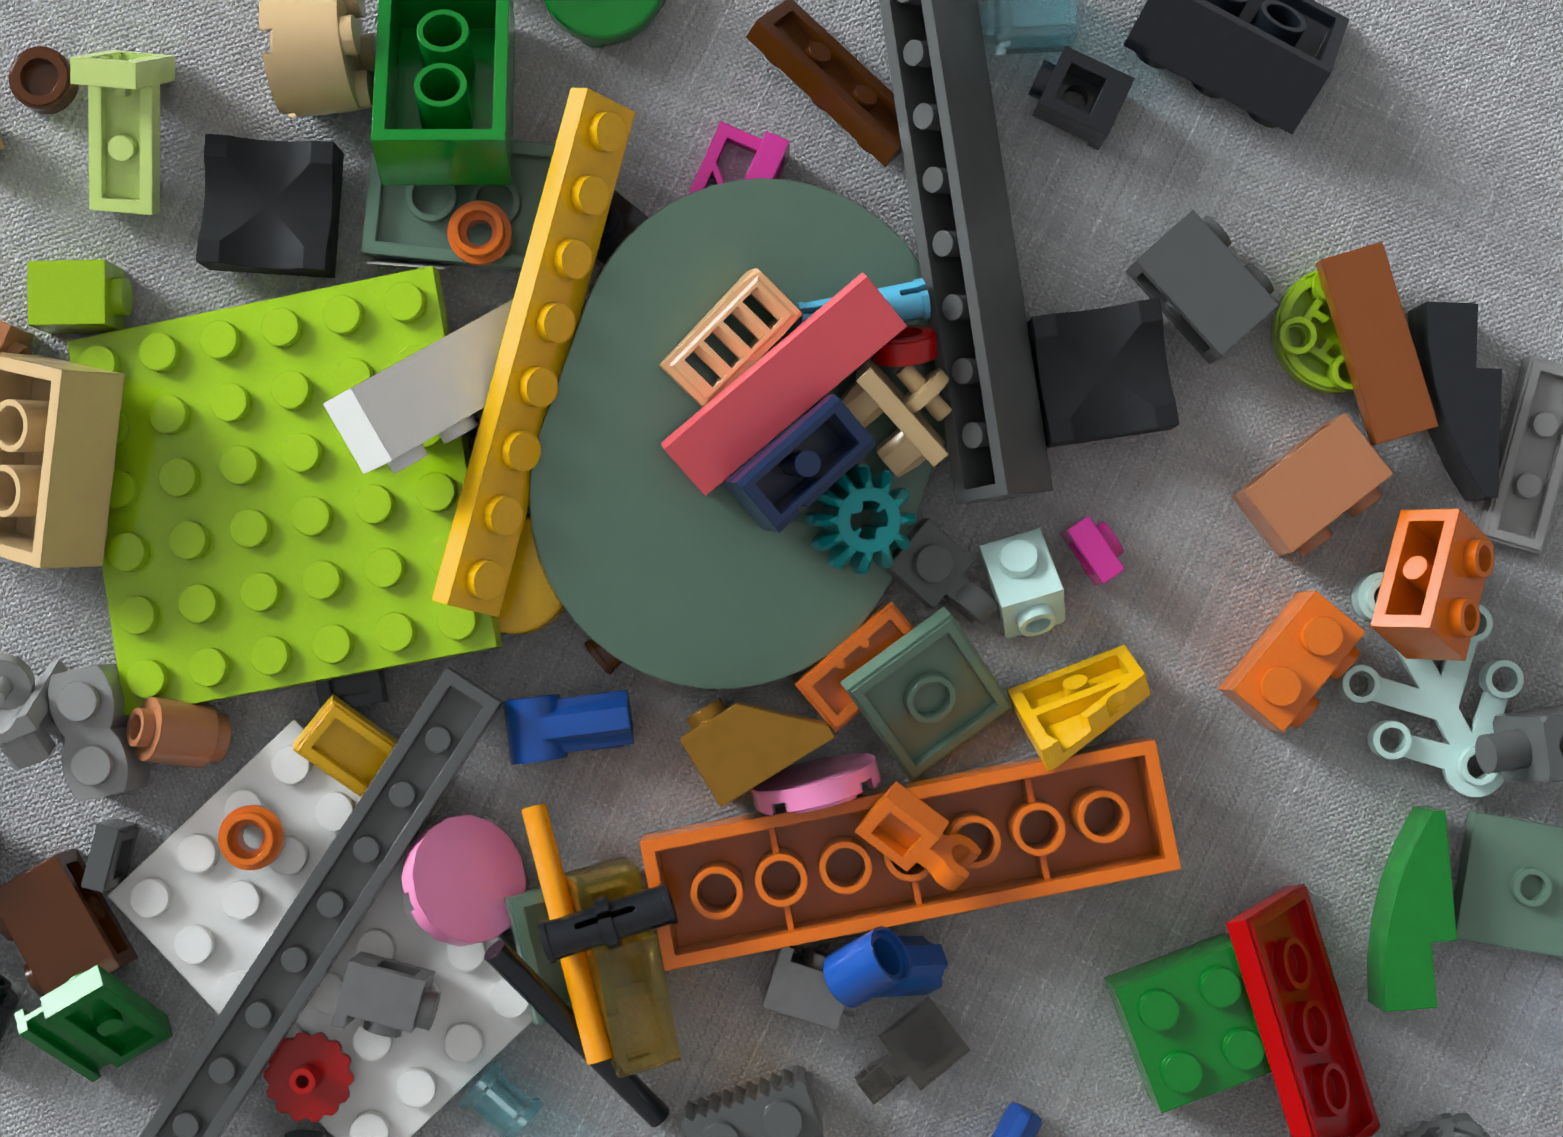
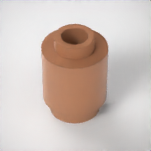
[126,697,231,768]

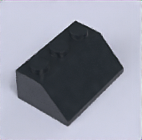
[1123,0,1349,134]

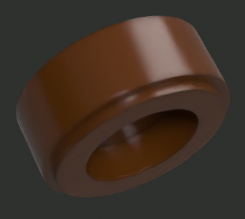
[9,46,79,114]

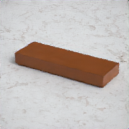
[1315,242,1439,446]

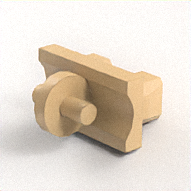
[840,357,952,478]

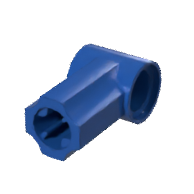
[503,689,634,765]
[823,926,949,1008]

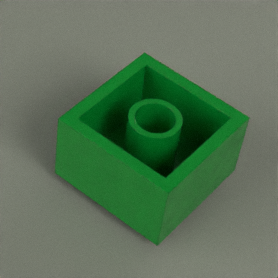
[1104,933,1271,1113]

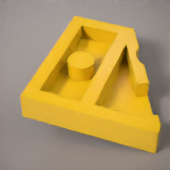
[1007,644,1151,771]

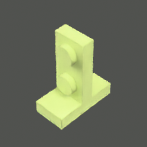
[70,50,175,215]

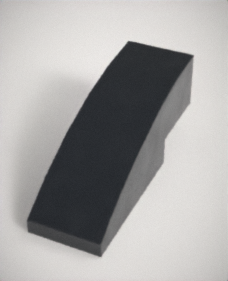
[1408,302,1502,502]

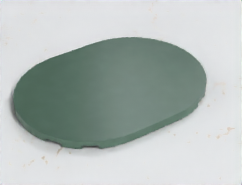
[528,178,945,689]

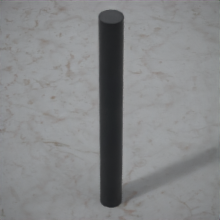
[484,940,670,1127]

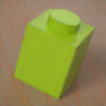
[27,259,133,334]

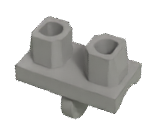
[0,654,68,770]

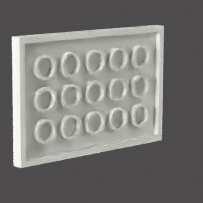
[107,718,533,1137]

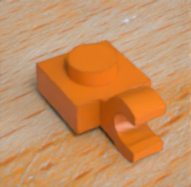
[855,781,982,891]

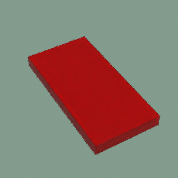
[1226,883,1380,1137]

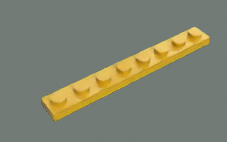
[432,88,635,617]

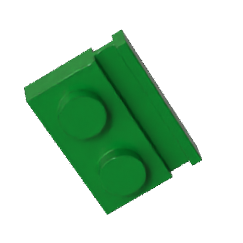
[14,964,173,1082]

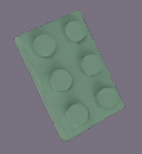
[361,140,556,272]

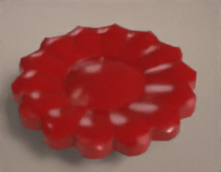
[264,1031,355,1122]

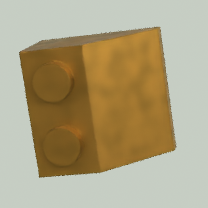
[679,697,835,807]

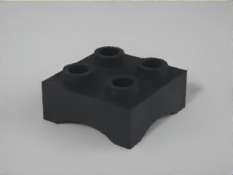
[196,134,344,278]
[1027,298,1179,448]

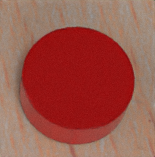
[873,325,938,367]

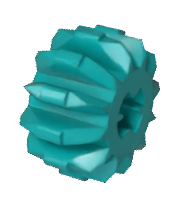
[804,464,918,575]

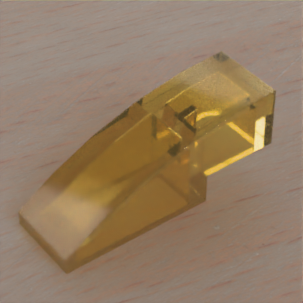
[565,857,681,1079]

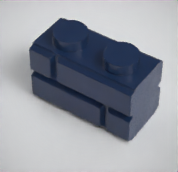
[723,394,877,533]

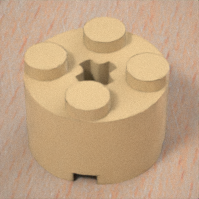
[259,0,376,118]

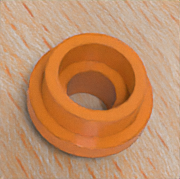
[447,200,513,266]
[218,805,285,870]

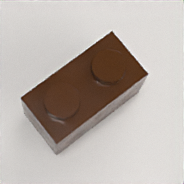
[0,848,139,997]

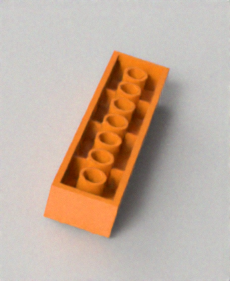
[639,736,1181,971]

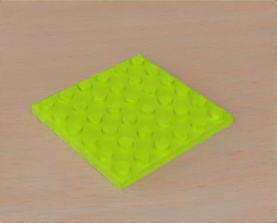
[67,266,503,716]

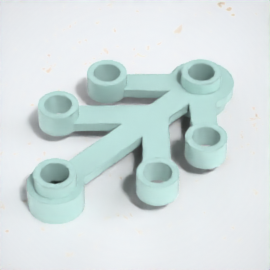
[1337,572,1524,798]

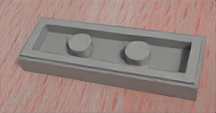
[1478,356,1563,556]

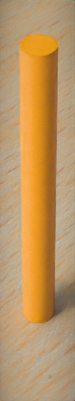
[521,803,613,1065]

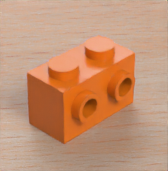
[1370,509,1494,661]
[1217,590,1366,732]

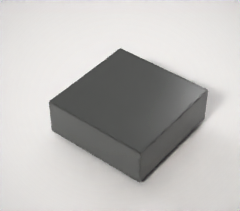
[81,818,139,893]

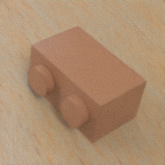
[1231,413,1393,557]

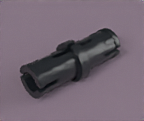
[538,882,678,964]

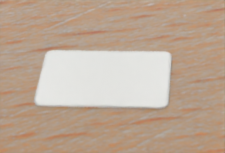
[366,259,451,269]

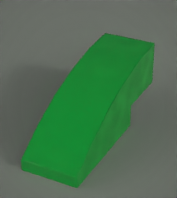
[1367,805,1457,1012]

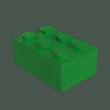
[371,0,516,185]

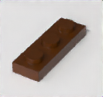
[746,0,902,167]

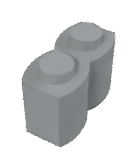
[48,664,151,802]

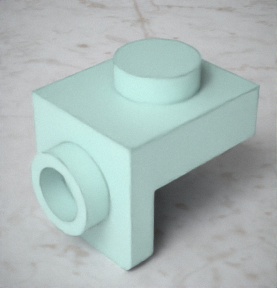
[979,528,1066,638]

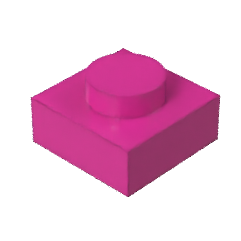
[1059,516,1125,586]

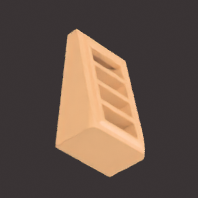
[658,268,802,408]

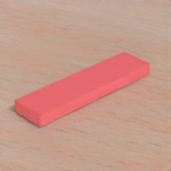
[661,272,907,496]

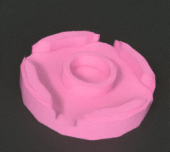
[751,753,881,816]
[401,815,526,947]

